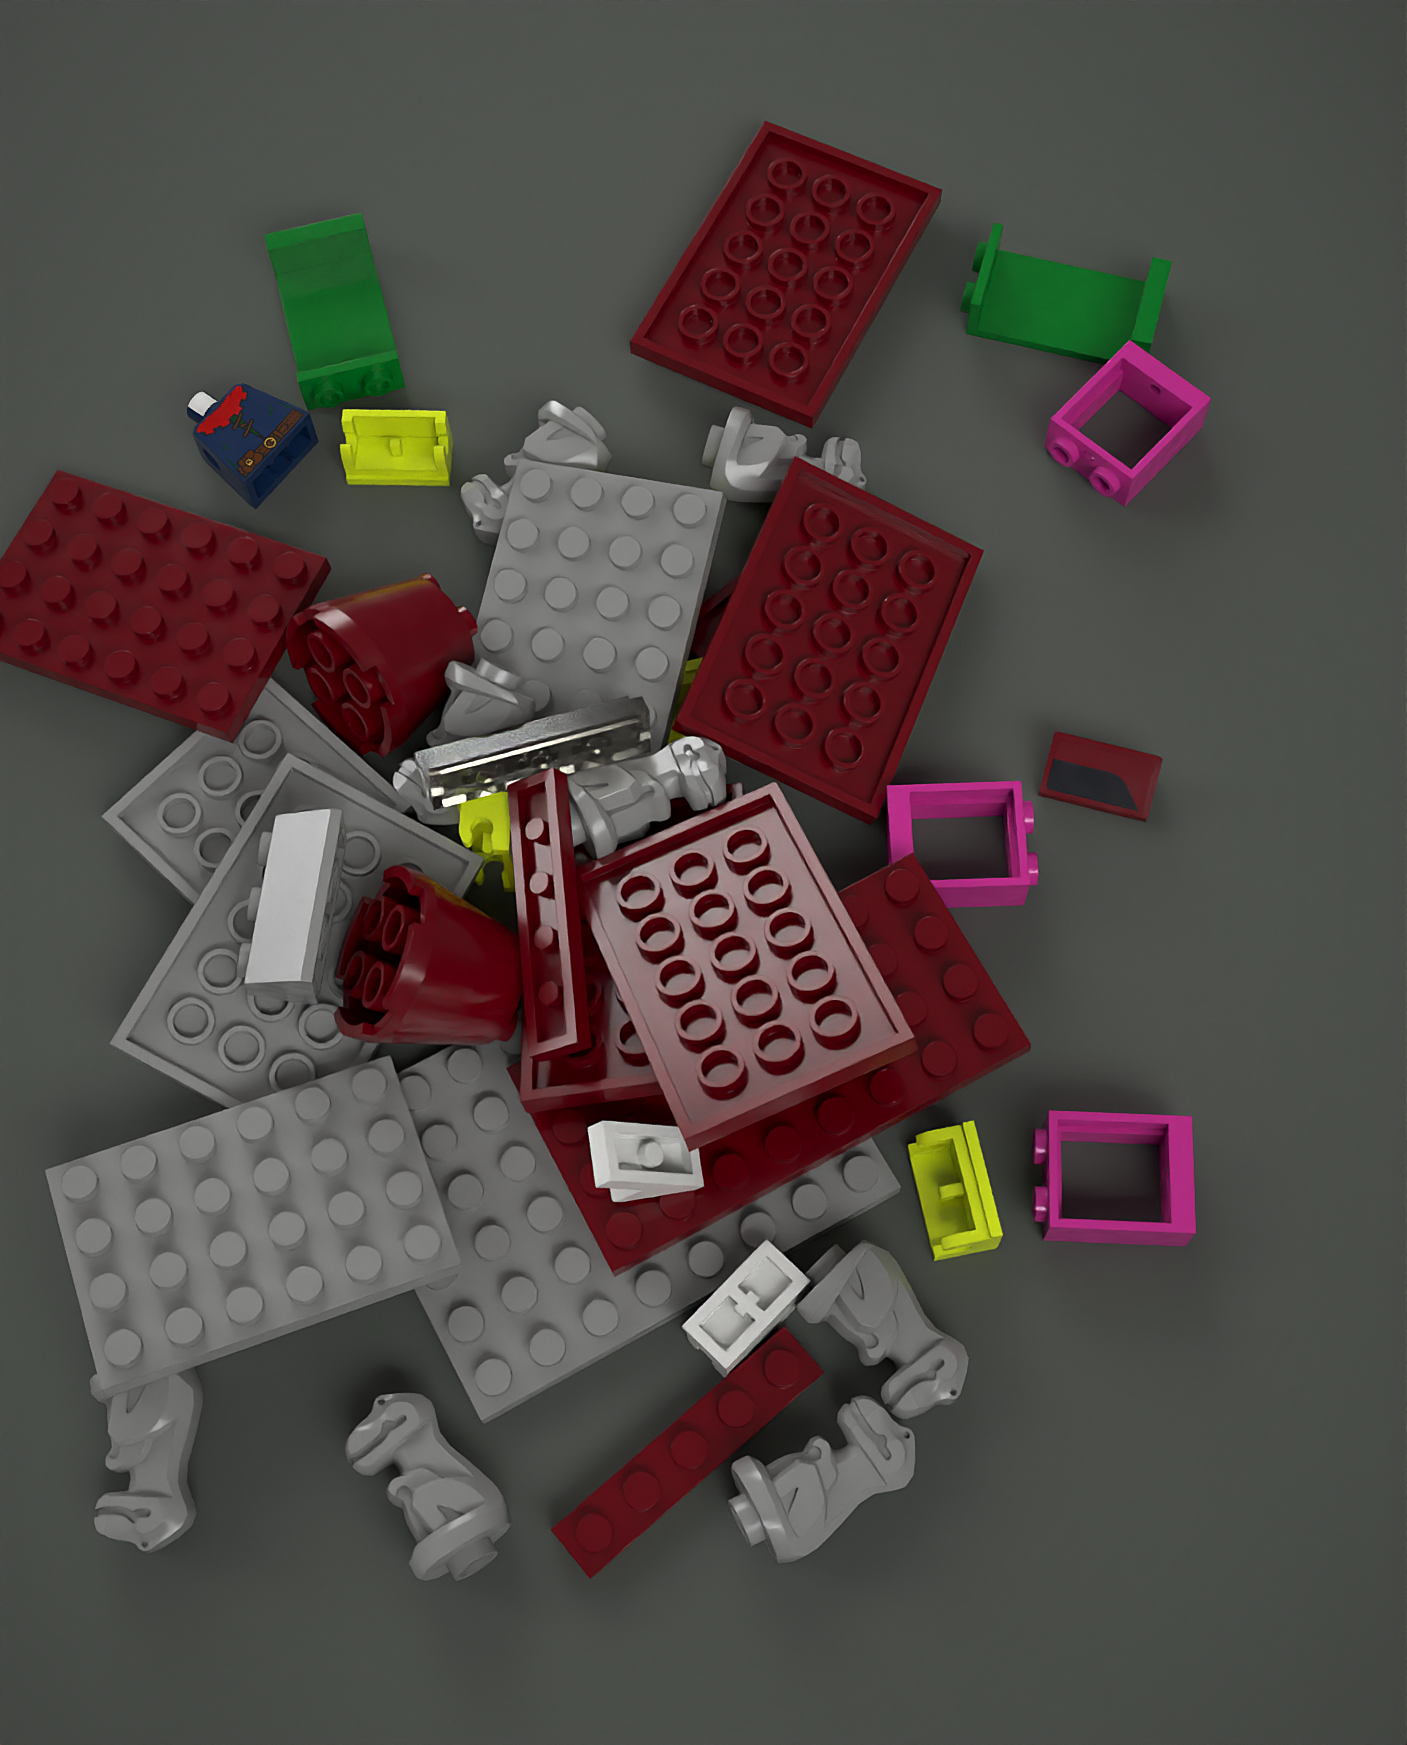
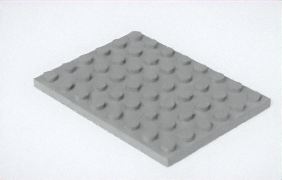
[397,1008,901,1424]

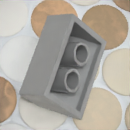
[237,808,347,1005]

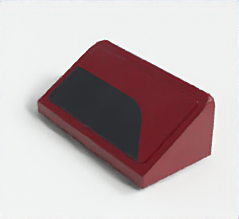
[1038,732,1163,822]

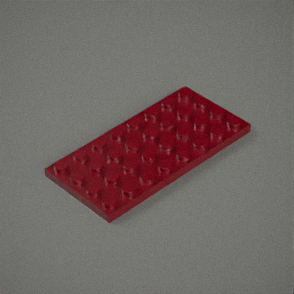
[506,852,1031,1277]

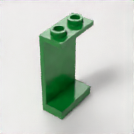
[264,212,406,411]
[960,223,1172,365]

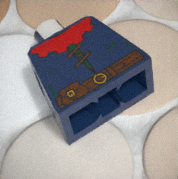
[187,383,319,509]

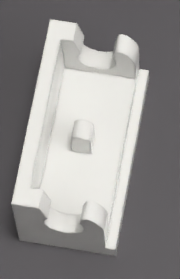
[682,1239,811,1378]

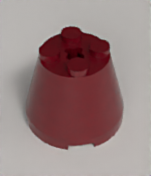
[286,573,478,758]
[334,865,523,1045]

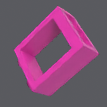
[1044,340,1211,507]
[884,781,1038,908]
[1032,1110,1196,1247]

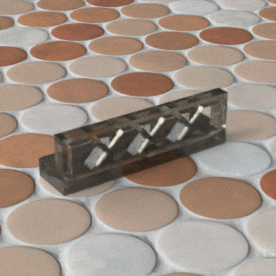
[413,696,651,810]

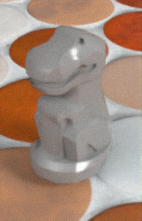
[460,401,612,546]
[701,406,867,502]
[392,658,536,825]
[567,736,727,860]
[797,1240,969,1420]
[90,1367,203,1553]
[344,1393,512,1581]
[728,1395,915,1564]

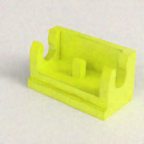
[340,409,453,486]
[456,791,515,892]
[907,1120,1003,1261]

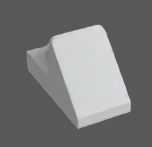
[588,1120,704,1202]

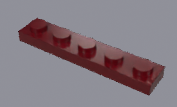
[507,767,592,1062]
[551,1326,824,1579]

